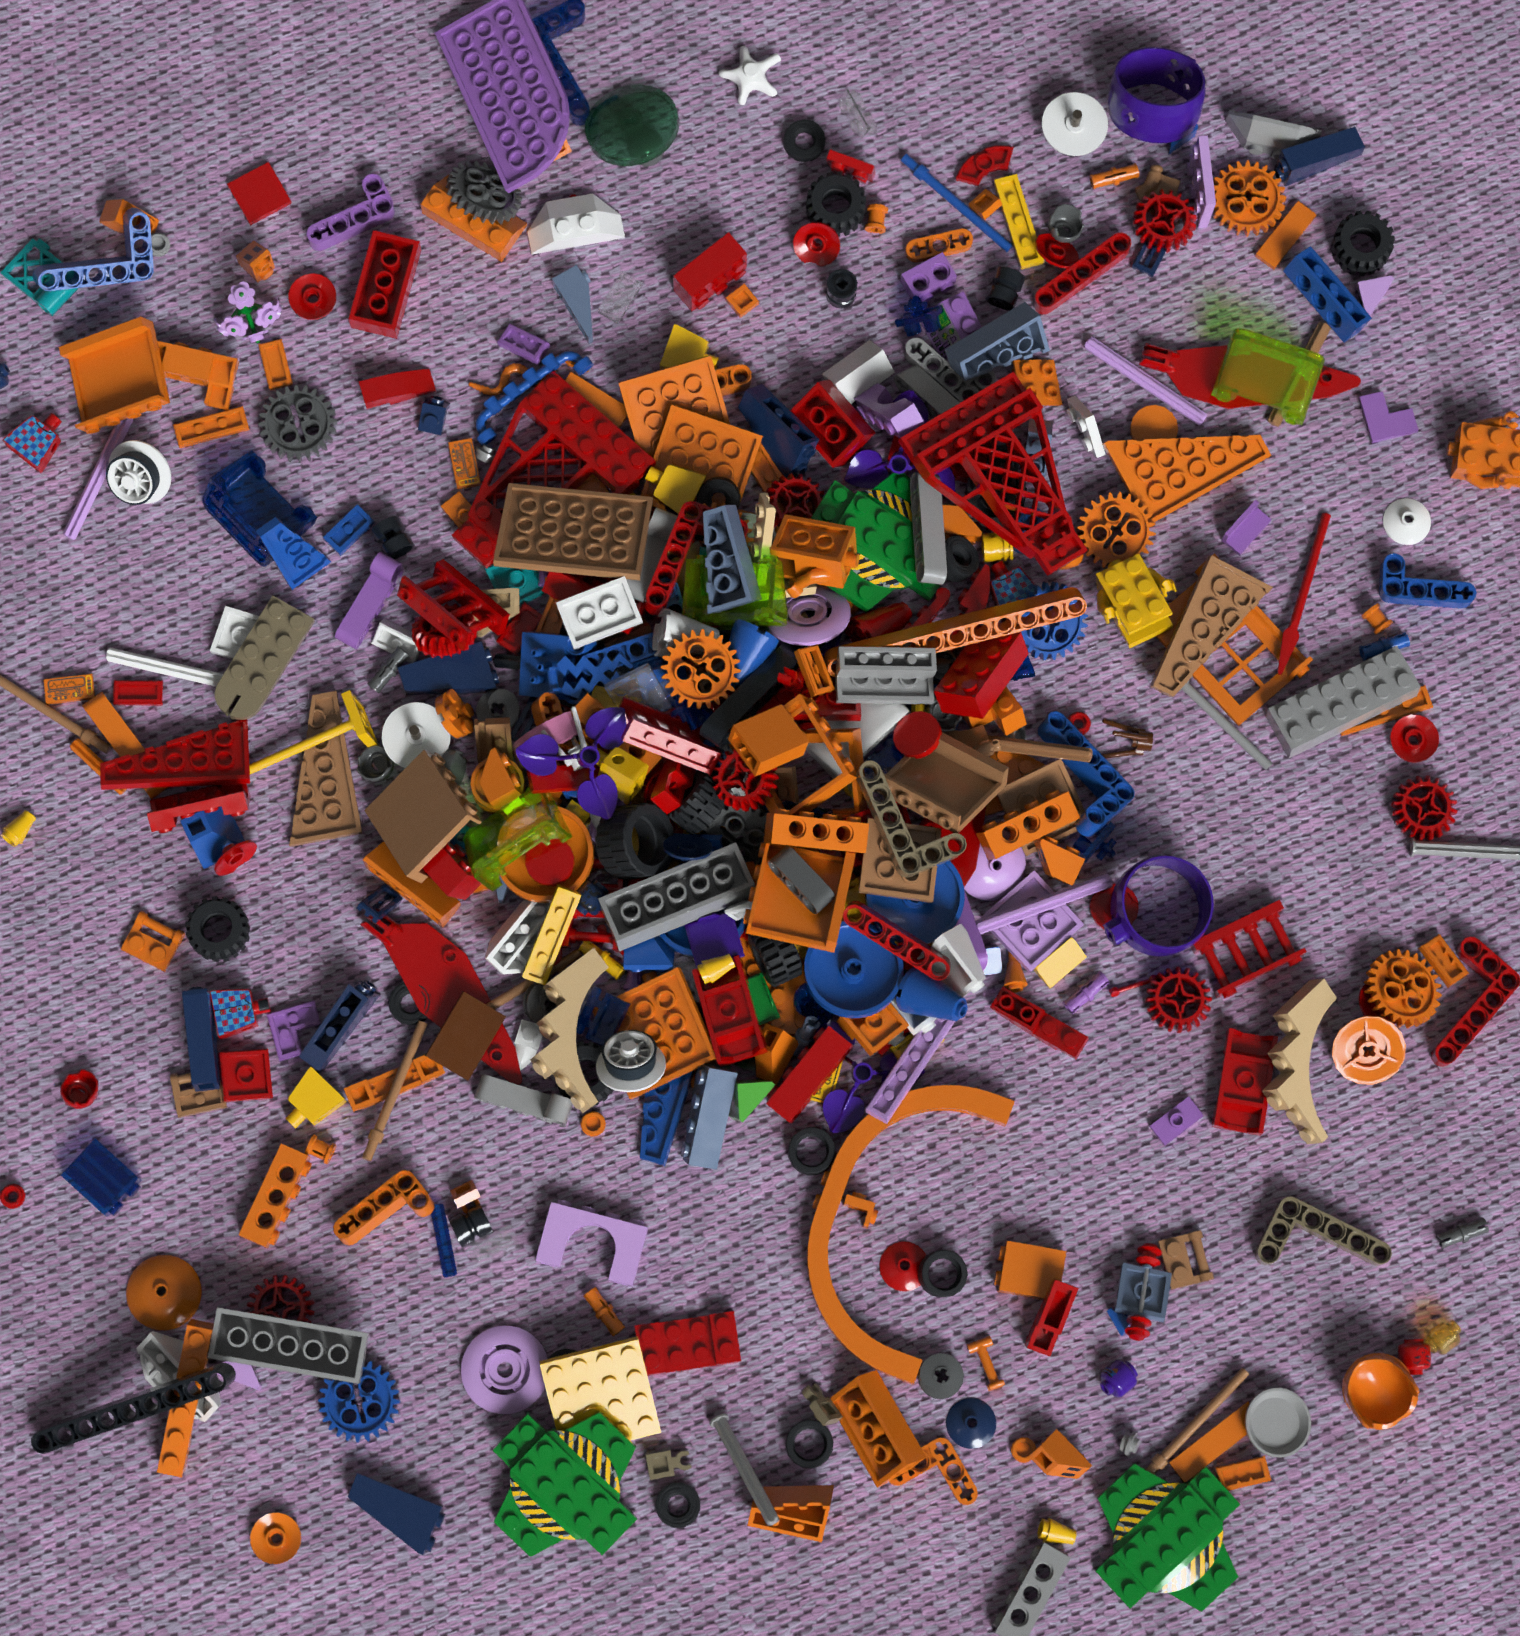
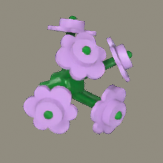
[214,282,282,343]

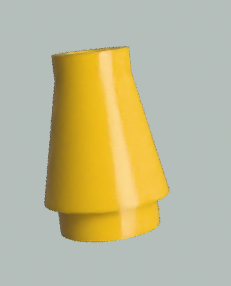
[1,810,36,847]
[697,953,736,984]
[1037,1518,1077,1545]

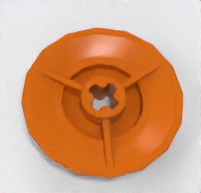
[1332,1016,1406,1085]

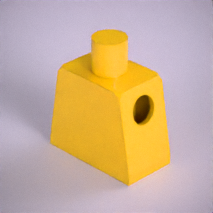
[660,324,719,370]
[645,464,706,516]
[596,747,649,805]
[285,1067,347,1129]

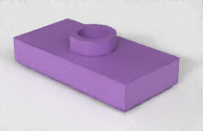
[497,323,551,365]
[1149,1096,1204,1146]

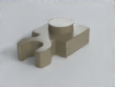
[801,1383,843,1426]
[646,1450,692,1480]

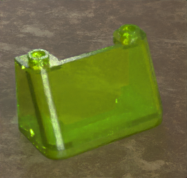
[1211,328,1325,426]
[682,555,788,626]
[463,787,573,891]

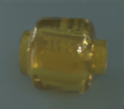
[1422,1317,1461,1355]

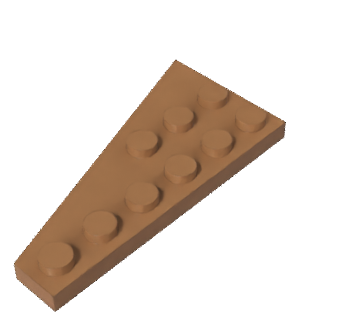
[1149,555,1273,697]
[289,691,363,847]

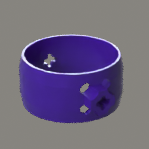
[1108,47,1206,143]
[1103,855,1214,956]

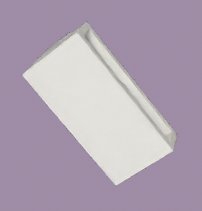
[822,340,895,404]

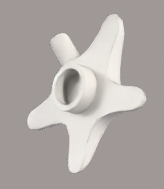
[719,46,781,105]

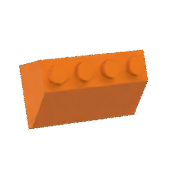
[420,175,528,262]
[363,842,461,928]
[830,1370,926,1488]

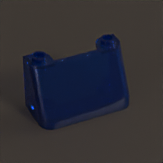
[202,450,317,567]

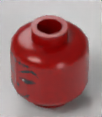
[1398,1339,1431,1375]

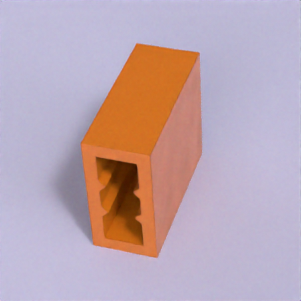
[728,704,809,777]
[994,1241,1067,1300]

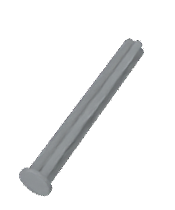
[1410,838,1520,860]
[709,1413,779,1526]

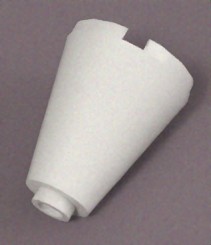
[652,608,723,657]

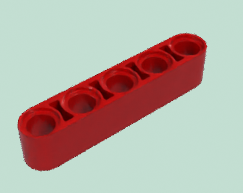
[1033,232,1131,315]
[843,901,951,980]

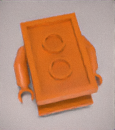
[1447,411,1520,489]
[770,514,859,598]

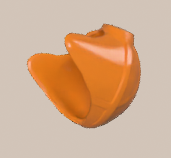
[1342,1353,1419,1430]

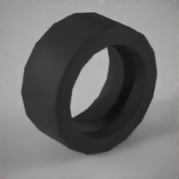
[788,1127,835,1176]
[918,1250,968,1298]
[785,1420,834,1469]

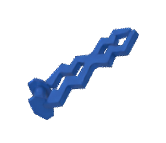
[545,653,633,699]

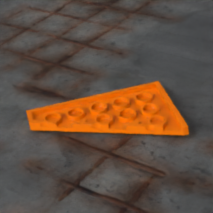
[1102,435,1272,523]

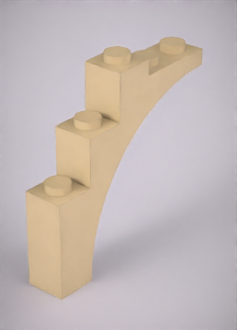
[530,948,609,1113]
[1262,978,1337,1144]

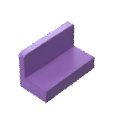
[1221,500,1272,556]

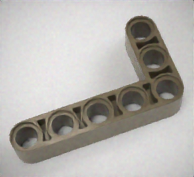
[856,760,967,878]
[1255,1196,1392,1266]

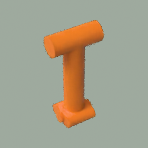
[966,1336,1005,1391]

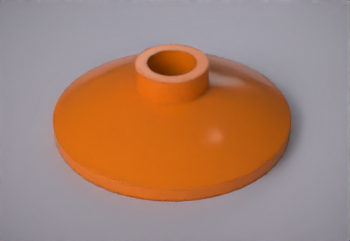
[250,1513,301,1564]

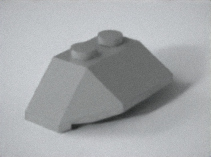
[1226,110,1322,160]

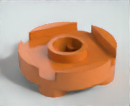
[435,689,474,738]

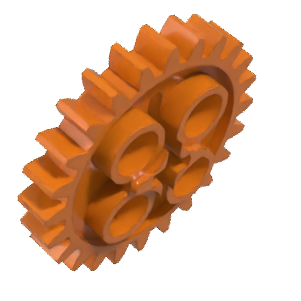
[1213,160,1286,237]
[1077,492,1156,568]
[660,629,741,709]
[1364,949,1442,1029]

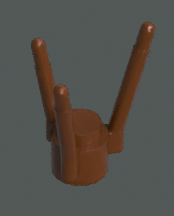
[1101,719,1153,759]

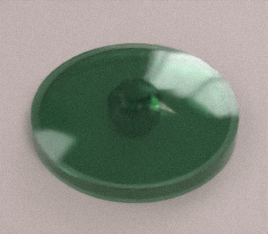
[585,85,680,166]

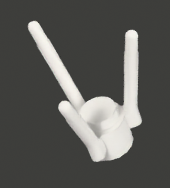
[541,706,587,771]

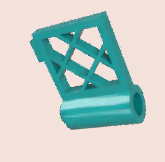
[0,238,79,316]

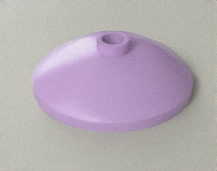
[964,830,1026,901]

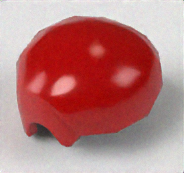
[60,1069,99,1109]

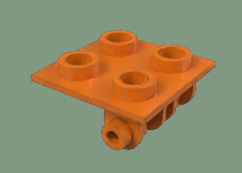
[1011,360,1063,406]

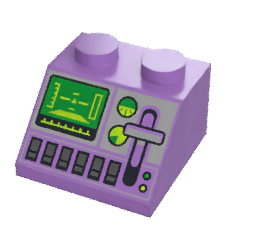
[919,291,982,359]

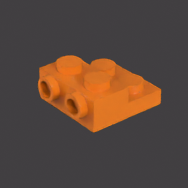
[836,1003,909,1057]

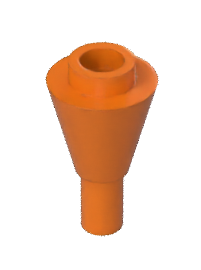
[1003,950,1028,993]

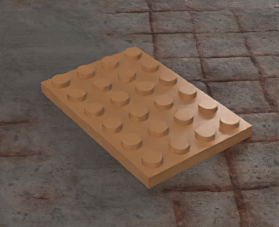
[493,483,653,581]

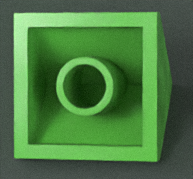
[729,1079,775,1122]

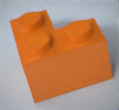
[962,687,1027,736]

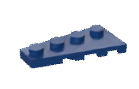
[256,517,331,590]
[640,1071,694,1166]

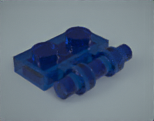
[576,986,630,1046]

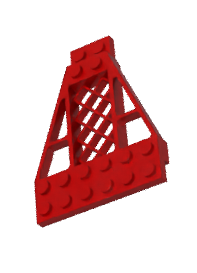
[452,371,656,569]
[898,371,1088,576]

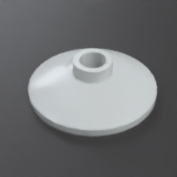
[1383,498,1431,545]

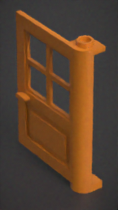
[1156,553,1313,726]

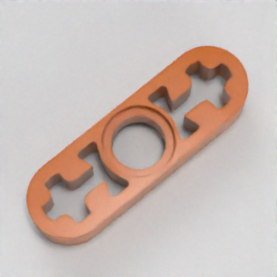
[905,229,973,263]

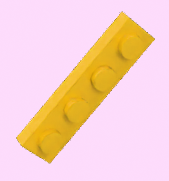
[994,174,1044,270]
[522,885,581,986]

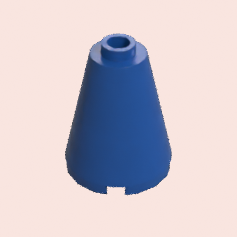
[721,619,779,690]
[896,967,968,1021]

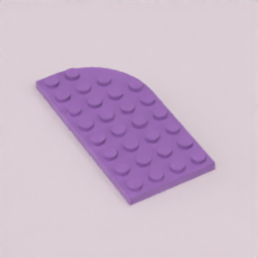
[435,0,570,193]

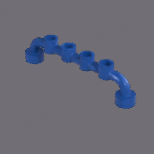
[476,351,594,446]

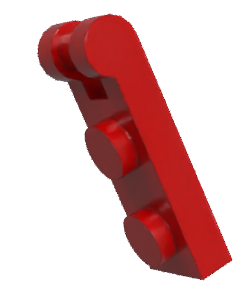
[903,587,950,644]

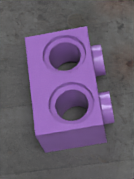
[900,252,957,305]

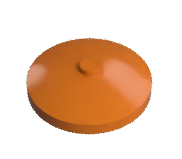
[495,805,594,903]

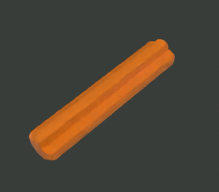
[70,738,127,795]

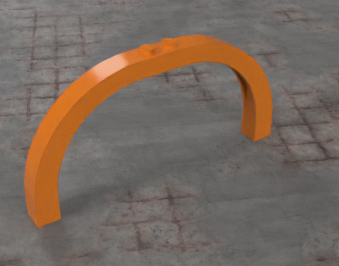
[807,1085,1015,1385]

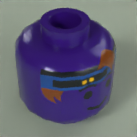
[1100,1360,1138,1397]

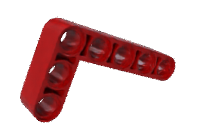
[644,501,748,615]
[1431,937,1520,1067]

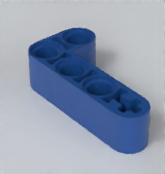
[1379,553,1477,609]

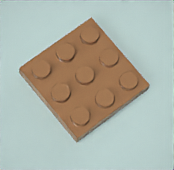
[997,759,1085,856]
[858,818,942,903]

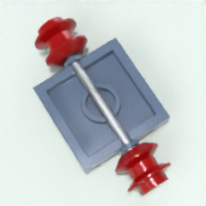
[1114,1243,1172,1341]

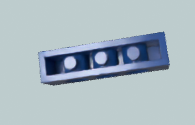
[1283,246,1372,342]

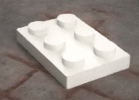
[556,576,643,649]
[210,606,259,660]

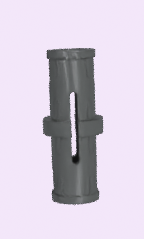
[367,646,410,693]
[1436,1217,1489,1249]

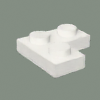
[1067,396,1105,458]

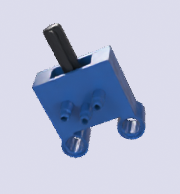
[493,631,597,704]

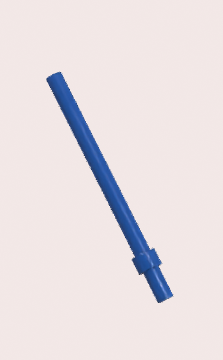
[901,154,1013,252]

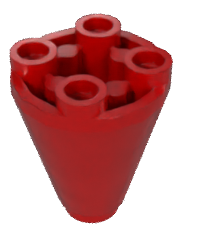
[844,601,912,643]

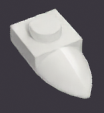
[514,1019,543,1070]

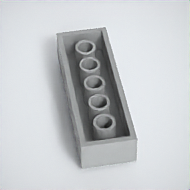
[1266,646,1421,758]
[598,842,755,952]
[208,1307,370,1384]

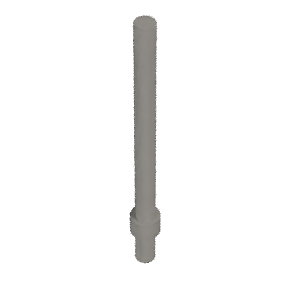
[1179,680,1273,770]

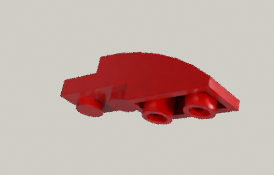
[948,564,990,653]
[990,987,1089,1060]

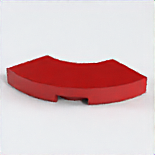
[956,145,1014,186]

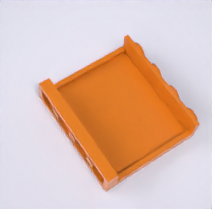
[59,317,170,434]
[743,842,856,953]

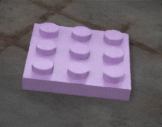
[1186,135,1216,228]
[980,870,1084,973]

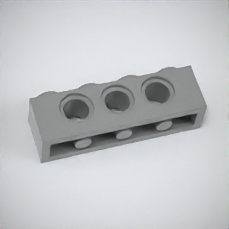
[992,1543,1071,1636]

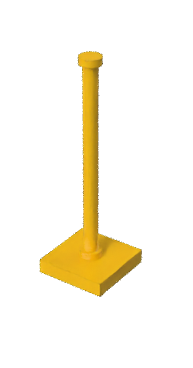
[249,690,379,774]

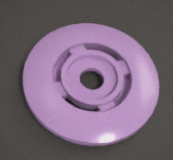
[765,584,851,646]
[461,1326,548,1414]

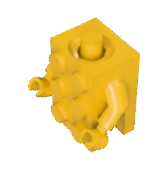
[1096,554,1177,649]

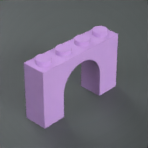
[535,1200,648,1287]

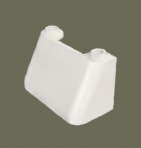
[806,703,911,779]
[891,924,986,1036]

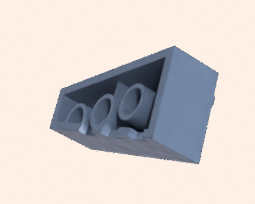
[945,302,1050,381]
[703,505,762,614]
[681,1061,738,1170]

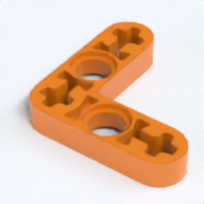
[889,1438,978,1505]

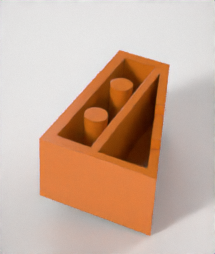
[747,1485,834,1542]

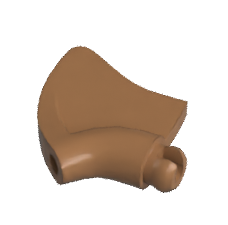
[1135,164,1180,225]
[943,724,1001,756]

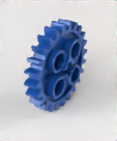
[1018,581,1088,661]
[318,1361,401,1443]

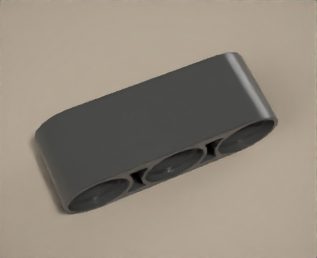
[768,846,835,914]

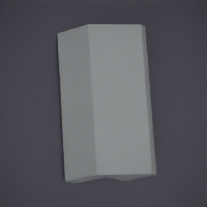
[835,646,937,704]

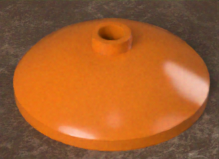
[126,1255,202,1331]

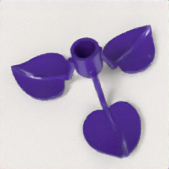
[844,390,955,496]
[515,707,626,819]
[814,1019,925,1133]

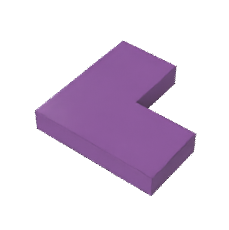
[1359,391,1419,443]
[267,1000,321,1062]

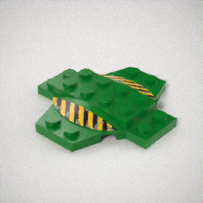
[810,473,940,612]
[492,1411,638,1557]
[1095,1463,1241,1612]

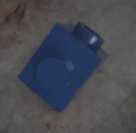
[418,396,450,435]

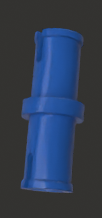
[1359,632,1410,661]

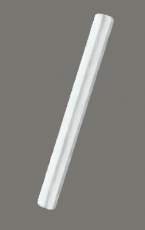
[106,648,223,686]

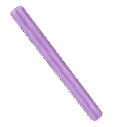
[1084,337,1207,426]
[63,418,133,540]
[976,874,1113,934]

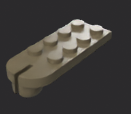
[215,595,315,720]

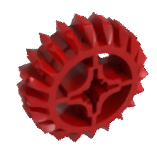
[1132,189,1197,253]
[765,473,825,528]
[411,603,477,659]
[712,747,779,812]
[1391,775,1458,841]
[1145,966,1212,1033]
[247,1275,315,1323]

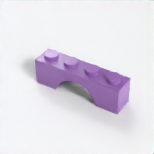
[854,383,925,438]

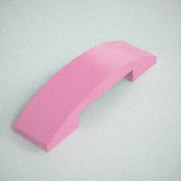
[512,711,578,771]

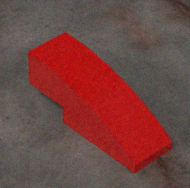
[358,369,436,409]
[650,759,696,814]
[1024,1279,1079,1357]

